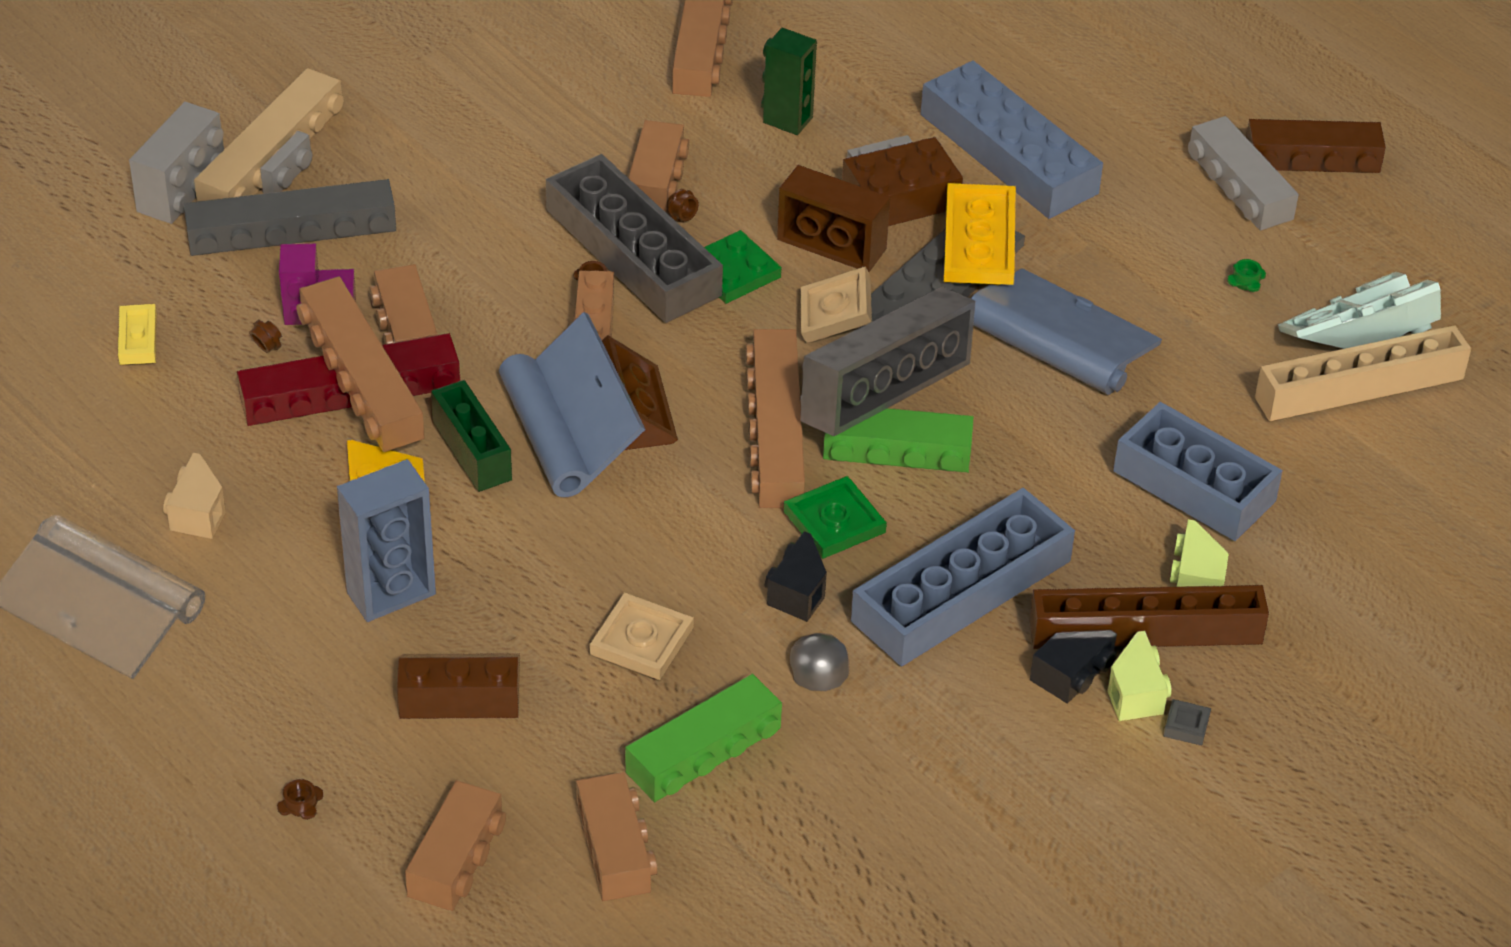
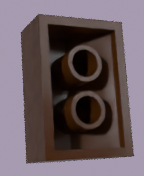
[602,335,678,450]
[397,653,520,719]

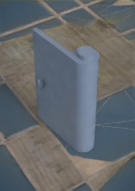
[971,268,1162,395]
[499,312,646,498]

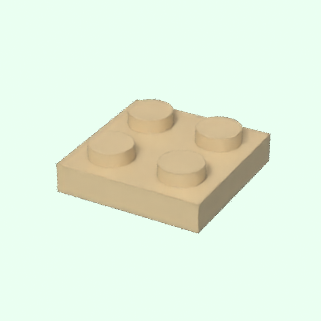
[801,267,872,343]
[590,592,694,680]

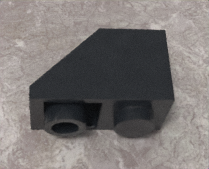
[764,531,827,622]
[1030,630,1117,704]

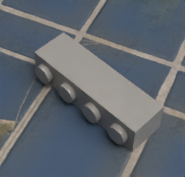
[1188,116,1299,231]

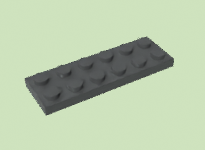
[857,228,1025,329]

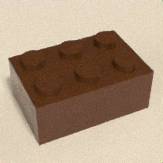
[842,137,963,226]
[777,165,890,272]

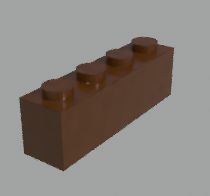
[1246,119,1386,173]

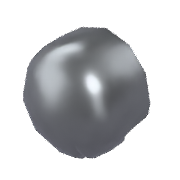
[790,633,849,691]

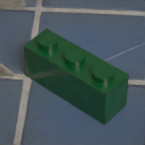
[761,27,817,136]
[431,379,512,492]

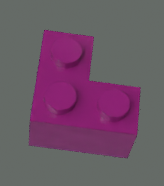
[279,243,356,325]

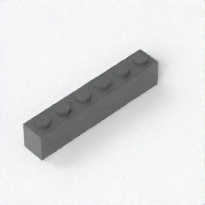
[184,179,396,256]

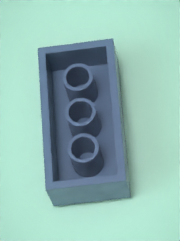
[1113,402,1283,541]
[337,459,436,622]

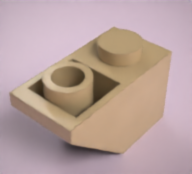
[163,453,226,539]

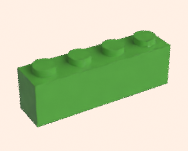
[823,408,974,473]
[625,674,782,803]

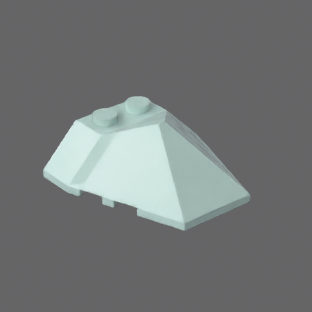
[1278,272,1441,349]

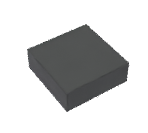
[1164,699,1211,746]

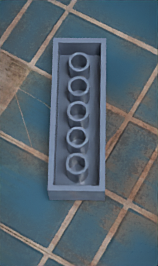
[921,60,1103,219]
[851,487,1075,667]

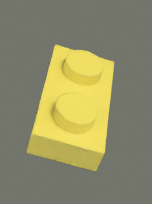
[118,304,157,365]

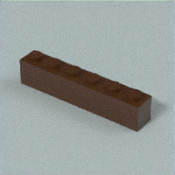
[1029,585,1269,649]

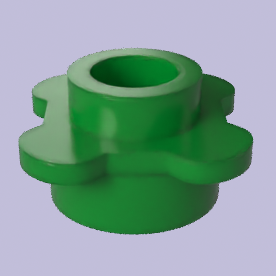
[1227,259,1266,292]

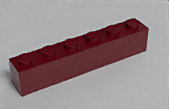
[237,333,460,426]

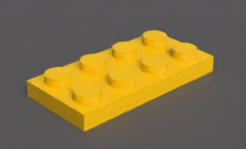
[944,183,1016,285]

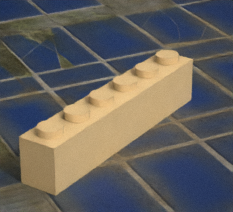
[194,68,344,202]
[1255,325,1471,421]

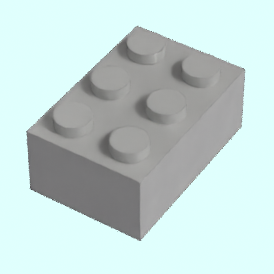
[129,102,224,224]

